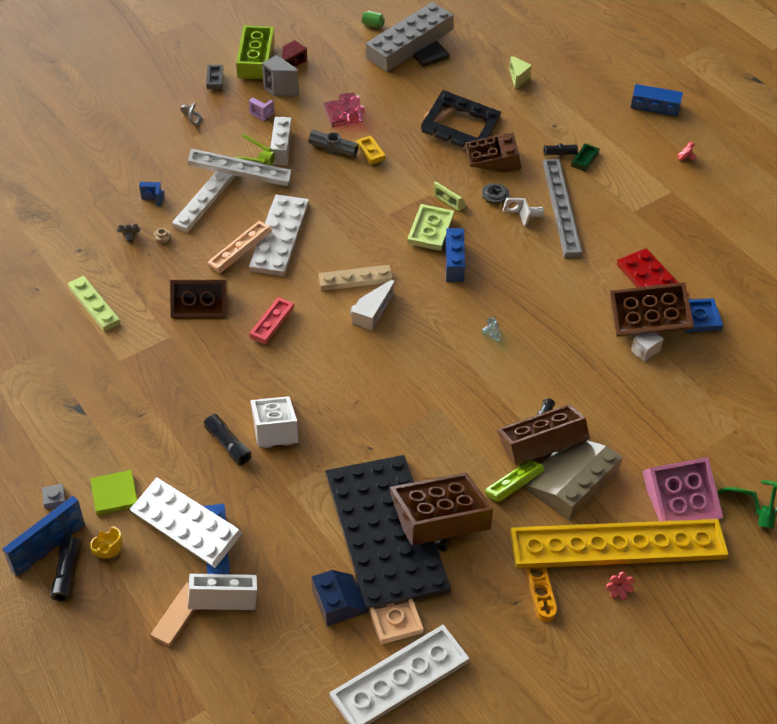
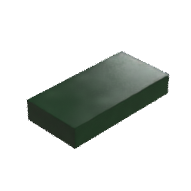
[571,143,600,172]

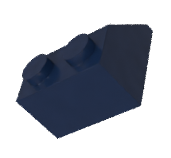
[311,570,368,626]

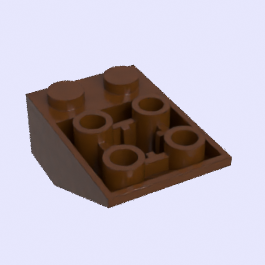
[465,132,521,172]

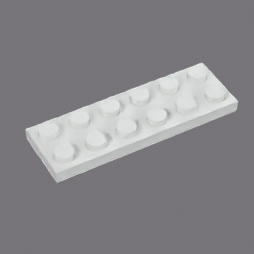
[249,194,309,276]
[130,477,243,568]
[329,625,470,724]

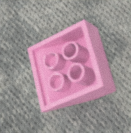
[642,457,723,521]

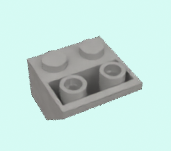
[262,55,299,96]

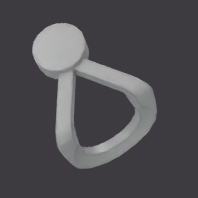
[180,102,203,126]

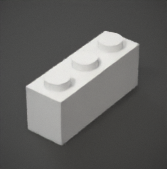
[270,117,292,165]
[188,574,257,610]

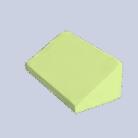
[433,182,466,211]

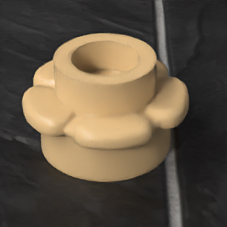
[154,228,171,244]

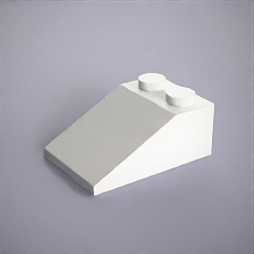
[250,396,298,448]

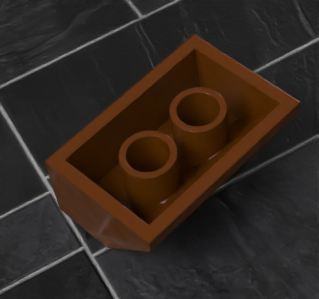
[170,279,228,317]

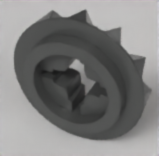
[482,183,509,204]

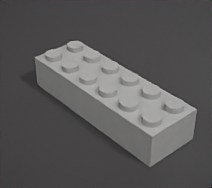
[365,2,454,72]

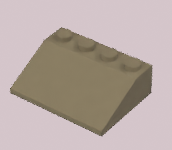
[522,440,622,521]

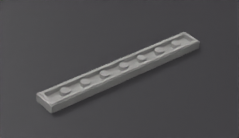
[543,159,582,258]

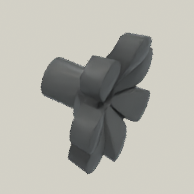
[117,224,140,241]

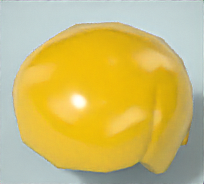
[89,527,123,559]

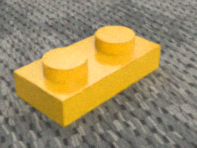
[356,136,386,165]

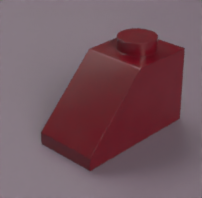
[282,40,307,67]

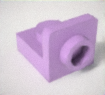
[248,98,274,121]

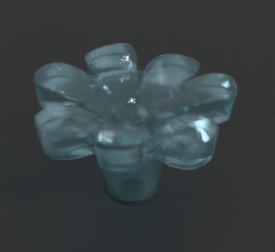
[482,316,502,341]

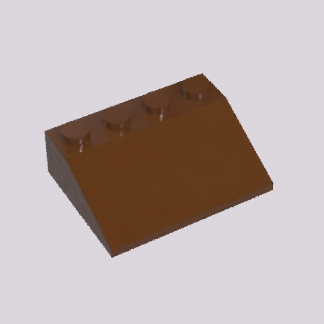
[610,282,694,337]
[390,472,493,546]

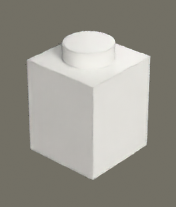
[631,333,663,362]

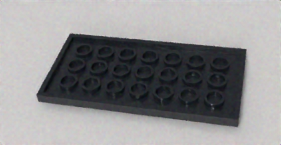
[325,455,451,612]

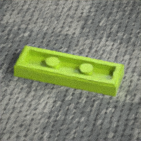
[484,460,545,502]

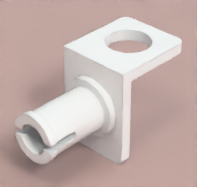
[503,198,544,226]

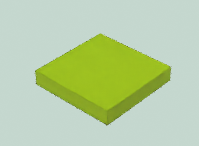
[90,470,137,516]

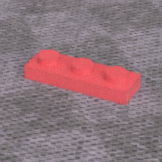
[249,297,294,345]

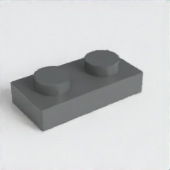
[206,65,224,90]

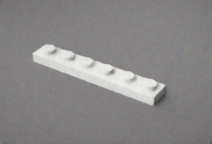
[188,149,291,187]
[172,171,236,233]

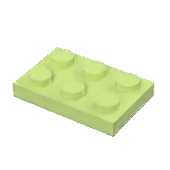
[407,204,454,251]

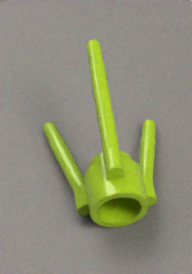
[235,134,275,166]

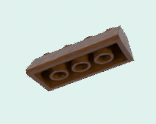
[497,404,590,465]

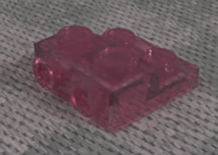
[323,92,365,127]

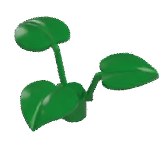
[717,480,777,528]

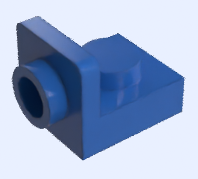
[139,182,165,206]

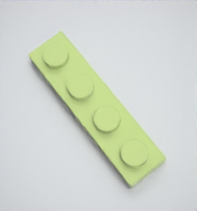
[67,276,120,332]

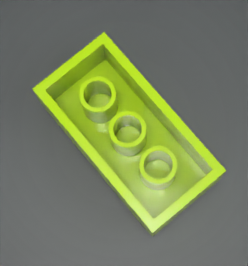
[236,25,275,80]

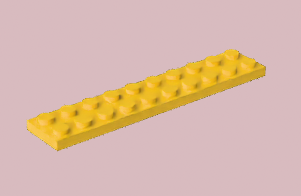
[510,519,729,569]

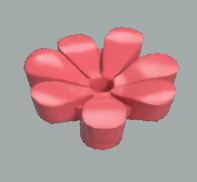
[678,142,697,161]
[606,572,635,600]

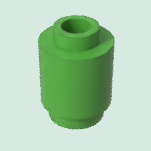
[362,11,385,29]

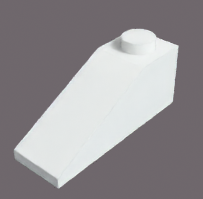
[350,280,395,330]

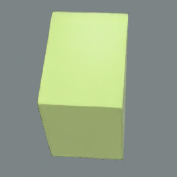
[509,56,532,88]

